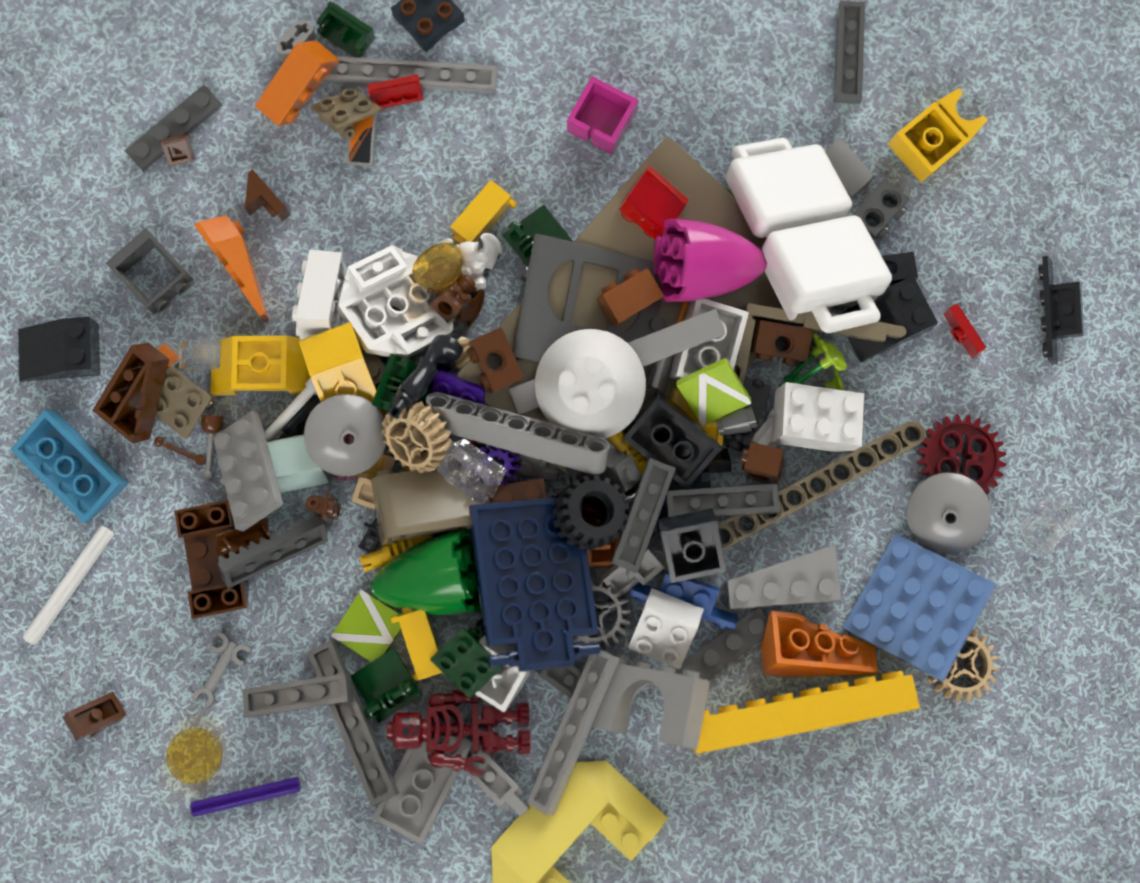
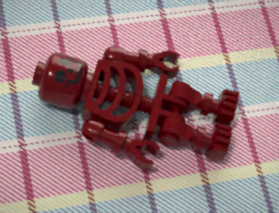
[387,689,531,776]

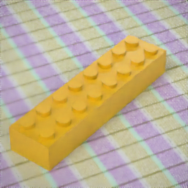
[692,670,920,754]

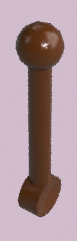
[154,436,206,465]

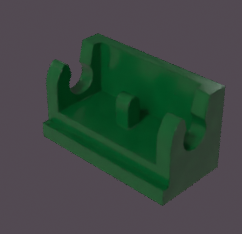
[316,1,375,57]

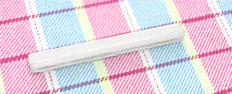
[23,526,114,645]

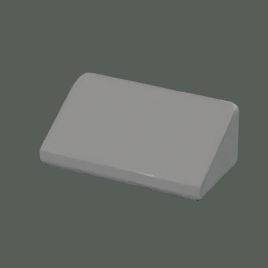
[825,138,874,198]
[646,354,675,393]

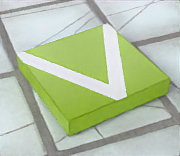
[676,357,752,426]
[331,590,401,662]

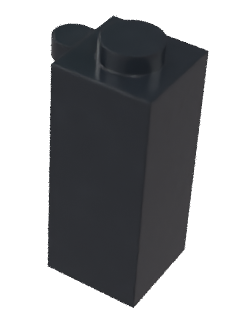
[723,377,772,452]

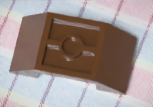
[174,500,249,619]

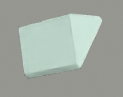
[267,434,329,493]

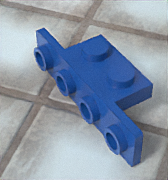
[630,570,738,629]

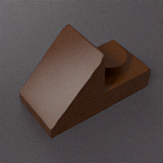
[245,169,290,221]
[62,692,126,741]

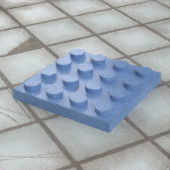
[842,534,996,683]

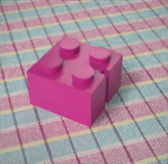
[567,76,638,155]

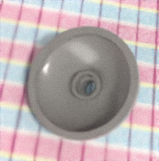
[304,394,386,476]
[907,473,991,554]

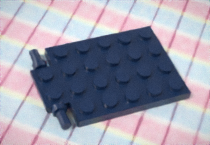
[469,497,600,672]

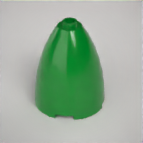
[371,529,482,615]

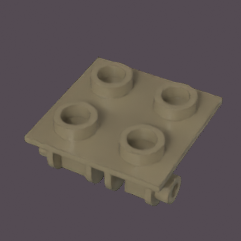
[310,87,382,139]
[156,365,215,440]

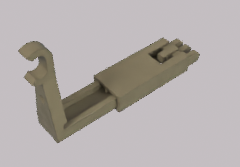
[735,303,906,385]

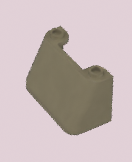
[371,458,490,545]

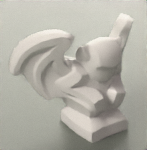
[436,233,503,290]

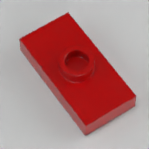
[367,74,424,109]
[943,304,986,359]

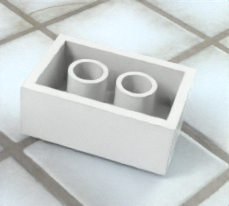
[292,250,345,340]
[669,299,749,380]
[772,382,864,454]

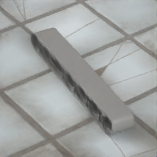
[425,392,609,475]

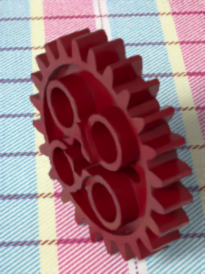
[916,414,1007,495]

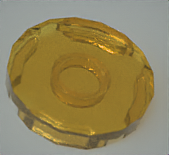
[412,243,465,290]
[166,728,223,784]

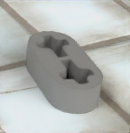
[275,20,316,62]

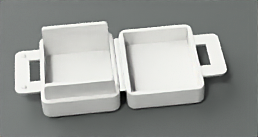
[725,138,892,333]

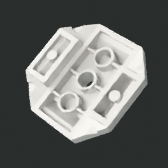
[336,245,454,359]

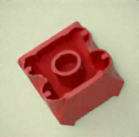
[619,165,689,240]

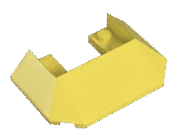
[491,760,668,883]

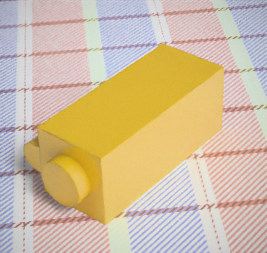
[450,180,518,250]
[390,608,443,681]

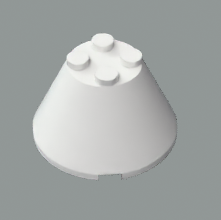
[535,329,646,439]

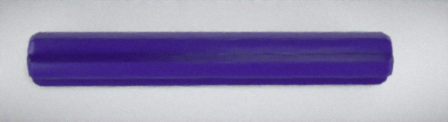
[190,777,301,817]

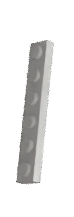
[527,649,620,816]

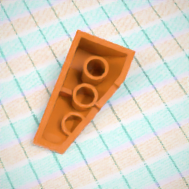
[194,215,269,322]
[761,610,878,677]

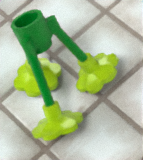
[778,332,847,391]

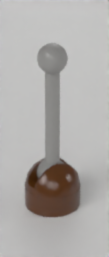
[201,415,223,480]

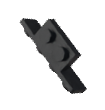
[1038,256,1084,365]

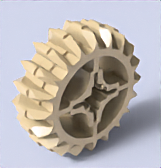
[381,401,453,474]
[927,630,999,702]

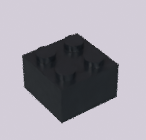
[658,508,727,583]

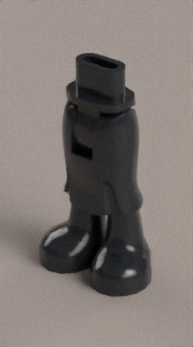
[388,335,464,418]

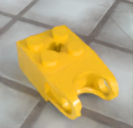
[887,88,988,183]

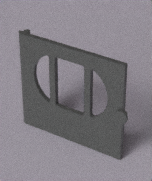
[513,234,666,384]

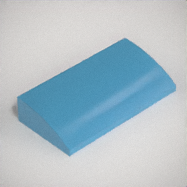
[11,410,128,523]

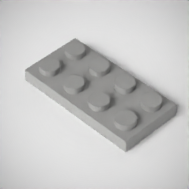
[213,410,283,531]
[372,717,472,845]

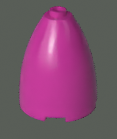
[653,218,767,302]

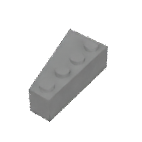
[725,545,841,611]

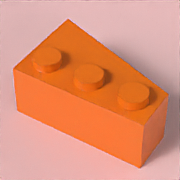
[255,40,340,126]

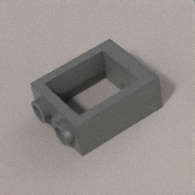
[106,228,194,314]

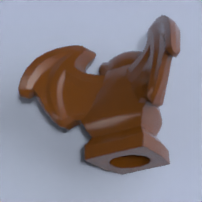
[421,264,485,327]

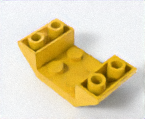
[299,322,387,419]
[210,335,310,396]

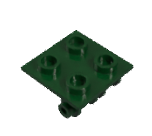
[502,205,573,267]
[372,353,433,411]
[430,627,504,699]
[351,648,423,723]

